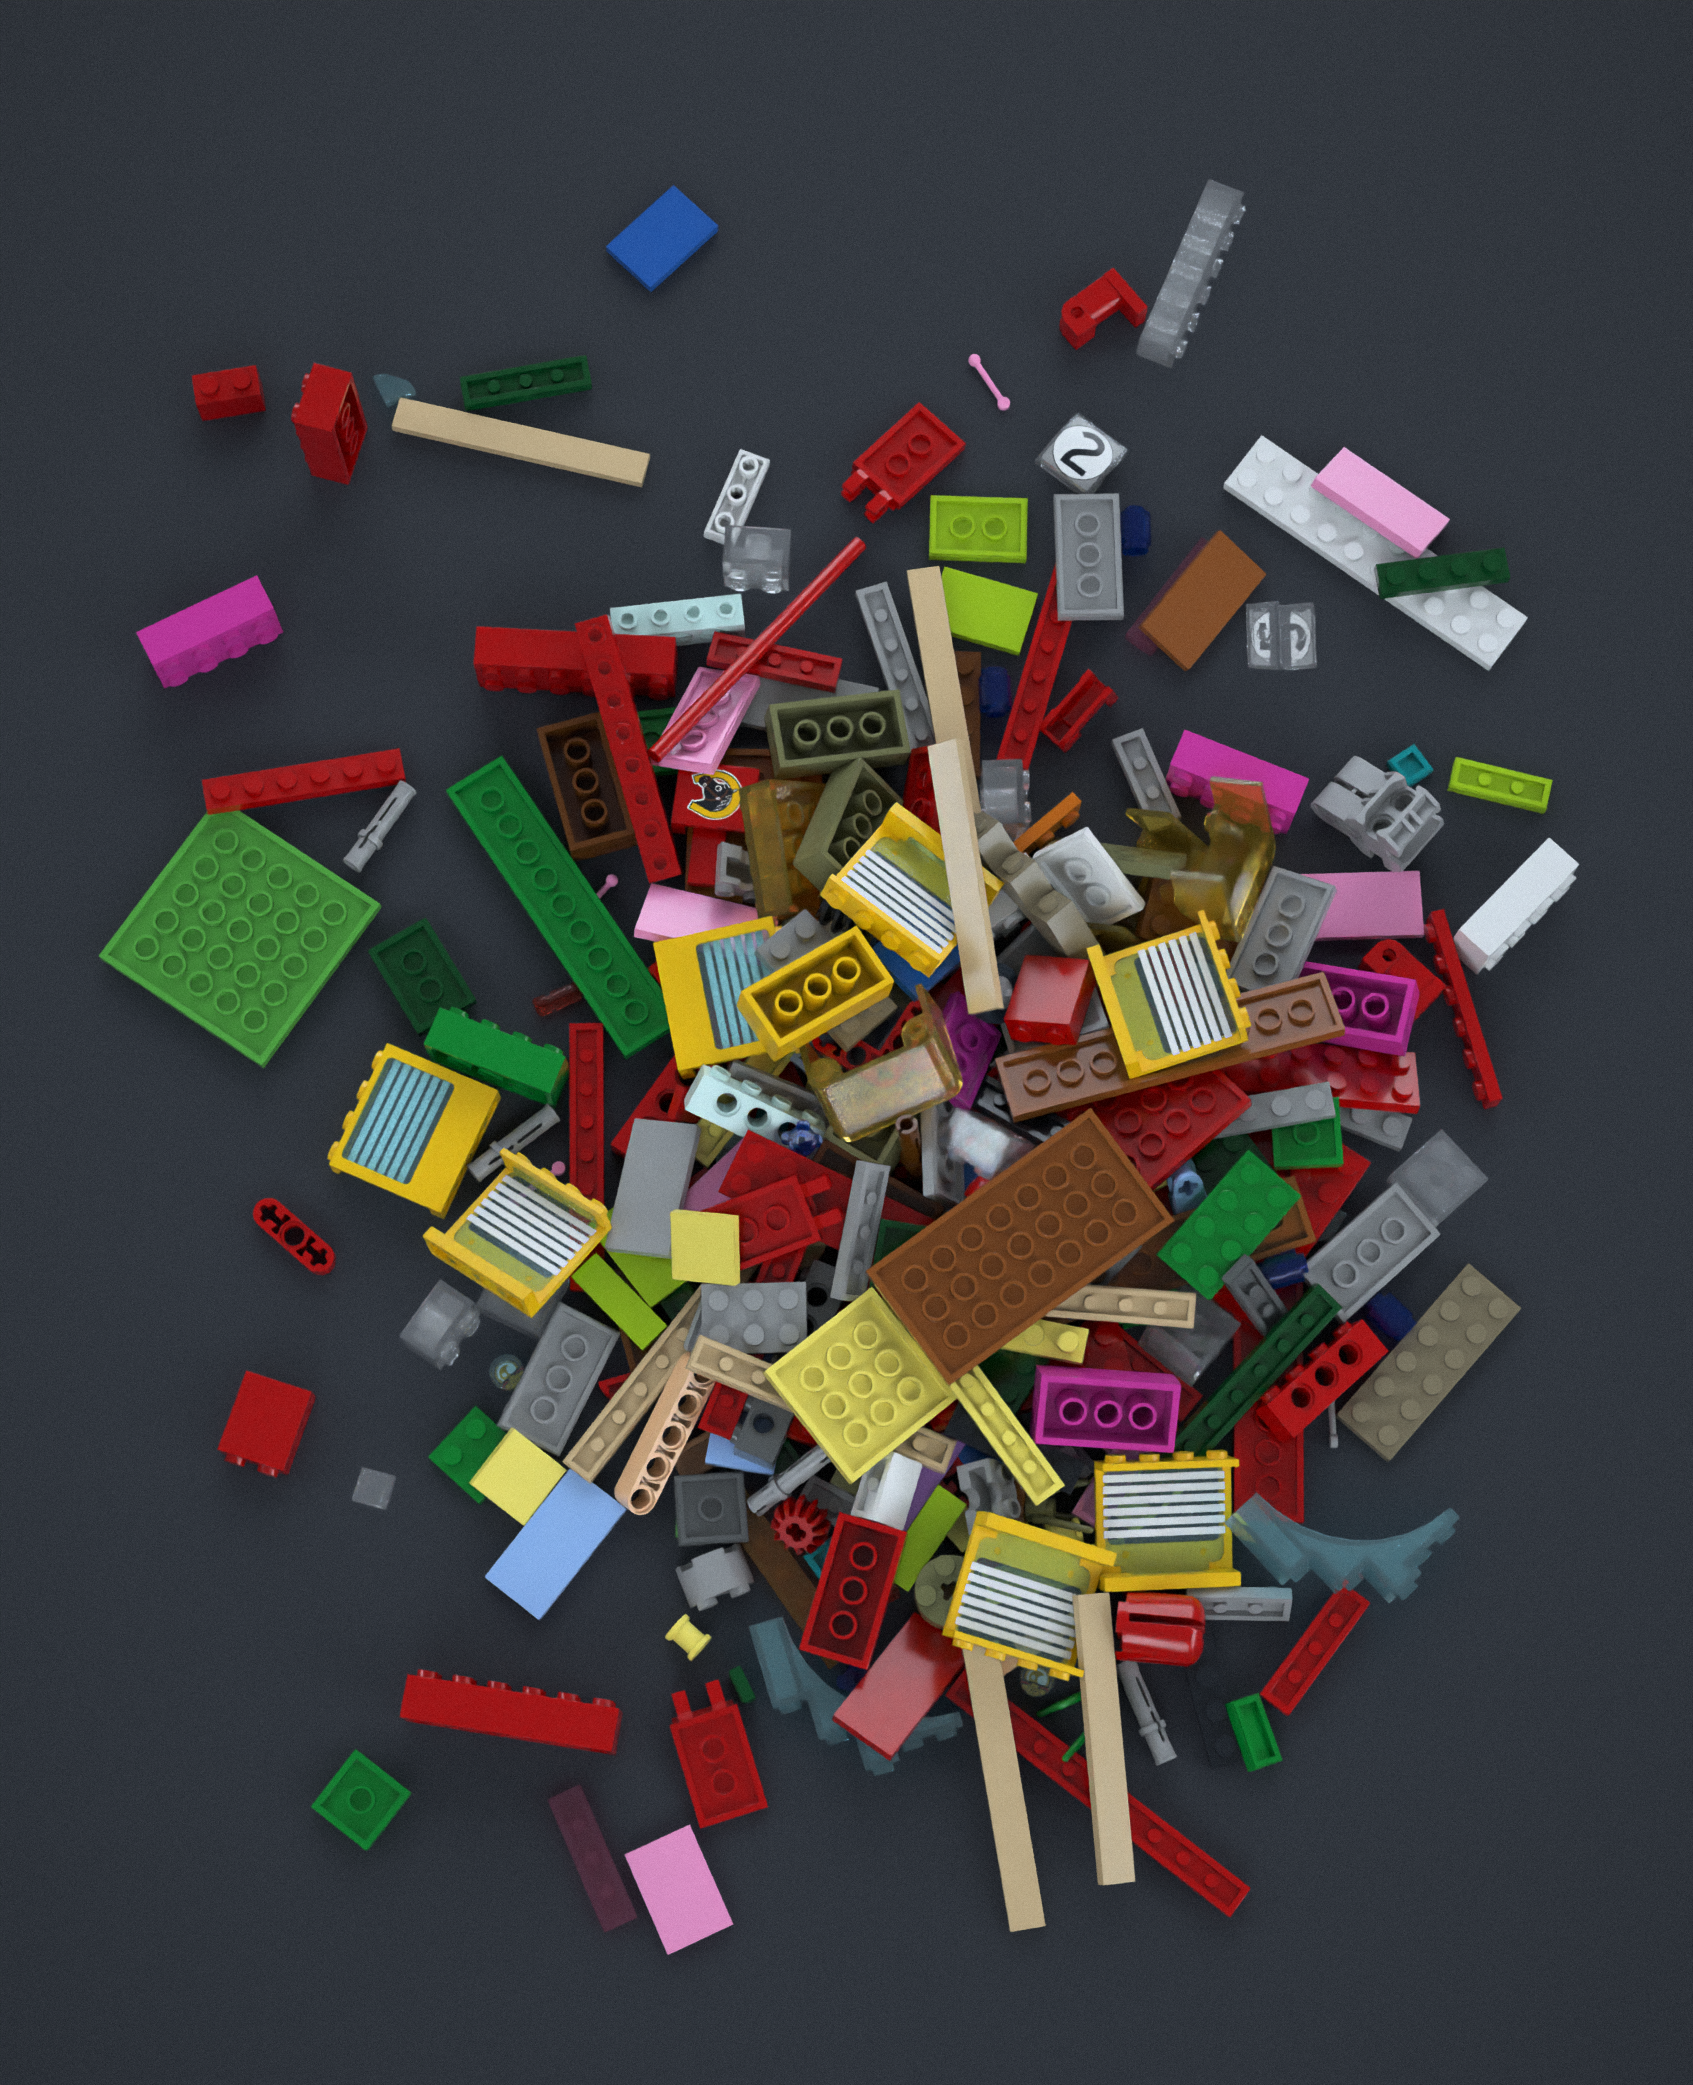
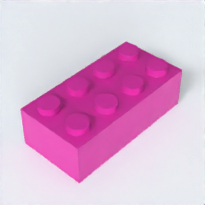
[136,575,283,689]
[1165,730,1309,835]
[1299,961,1420,1056]
[1029,1365,1181,1453]

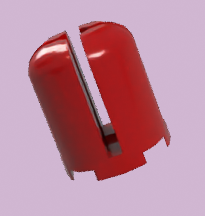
[1115,1591,1206,1667]

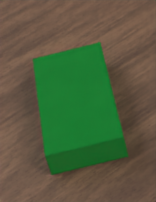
[1224,1692,1282,1772]

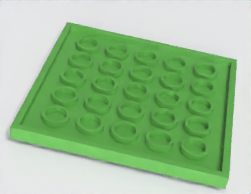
[99,810,382,1069]

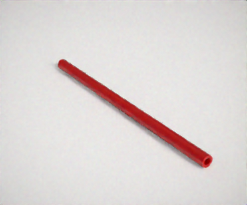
[647,537,866,763]

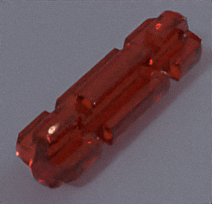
[533,982,583,1016]

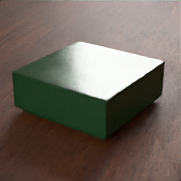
[728,1665,756,1705]

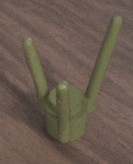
[1025,1479,1093,1533]

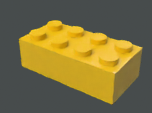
[736,926,894,1062]

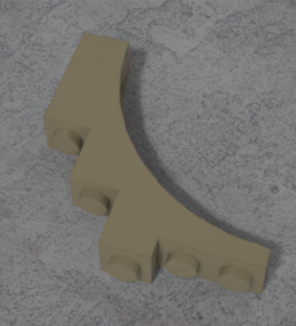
[973,811,1106,960]

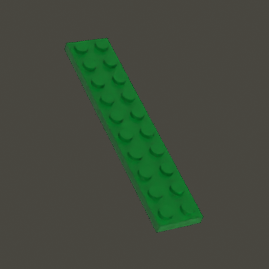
[446,756,670,1059]

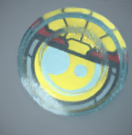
[489,1354,524,1390]
[1019,1665,1055,1697]

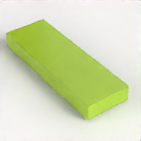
[1447,757,1553,814]
[571,1253,668,1351]
[894,1484,967,1592]

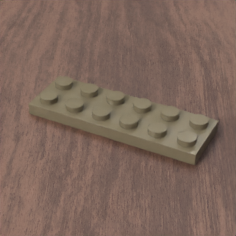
[1336,1263,1521,1462]

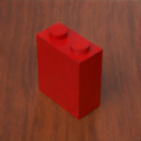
[1004,955,1097,1045]
[217,1370,316,1478]

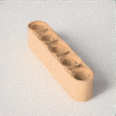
[614,1352,716,1515]

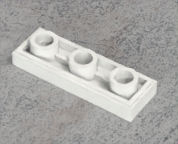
[704,449,770,548]

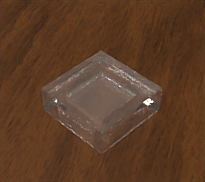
[352,1467,397,1511]

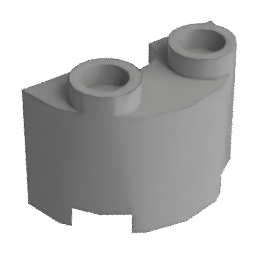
[715,842,779,904]
[956,1458,1021,1536]
[675,1543,755,1611]

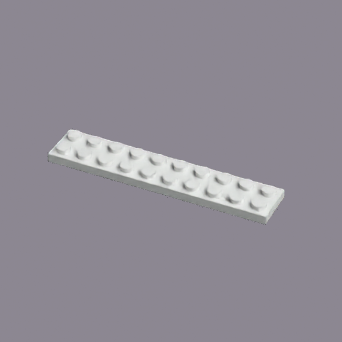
[1223,435,1528,671]

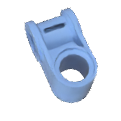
[1166,1158,1207,1215]

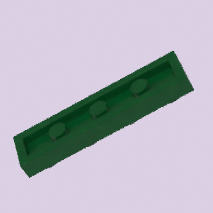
[459,355,592,411]
[1374,547,1510,599]

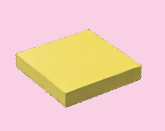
[670,1209,740,1286]
[469,1427,567,1526]

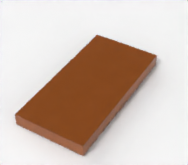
[1138,530,1266,671]

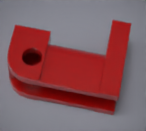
[1059,267,1148,350]
[1039,668,1119,753]
[1357,939,1446,1023]

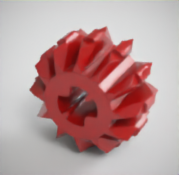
[770,1493,832,1556]

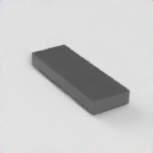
[1221,1254,1288,1337]

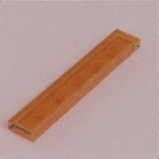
[740,1489,840,1670]

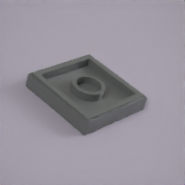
[673,1471,749,1547]

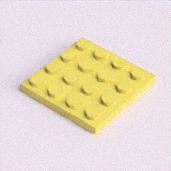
[763,1287,957,1485]

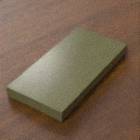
[1040,837,1187,880]

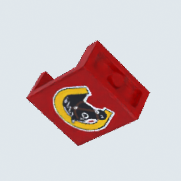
[671,764,766,842]

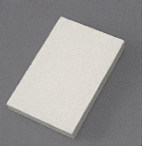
[1032,827,1145,933]

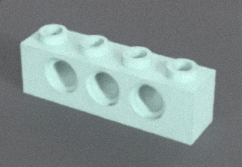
[610,594,745,646]
[684,1064,826,1160]

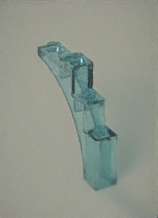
[1225,1492,1460,1603]
[749,1616,963,1777]

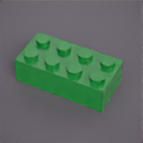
[424,1007,569,1109]
[1155,1150,1301,1301]

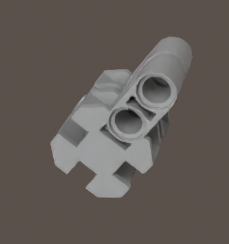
[1311,756,1444,872]

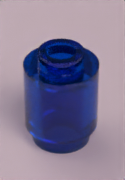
[1120,505,1152,556]
[978,667,1012,718]
[1256,1248,1309,1290]
[1365,1292,1417,1342]

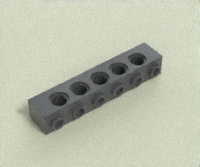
[730,1259,844,1470]

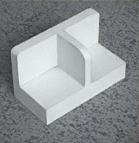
[851,1452,922,1530]

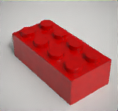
[291,363,368,485]
[799,1512,909,1670]

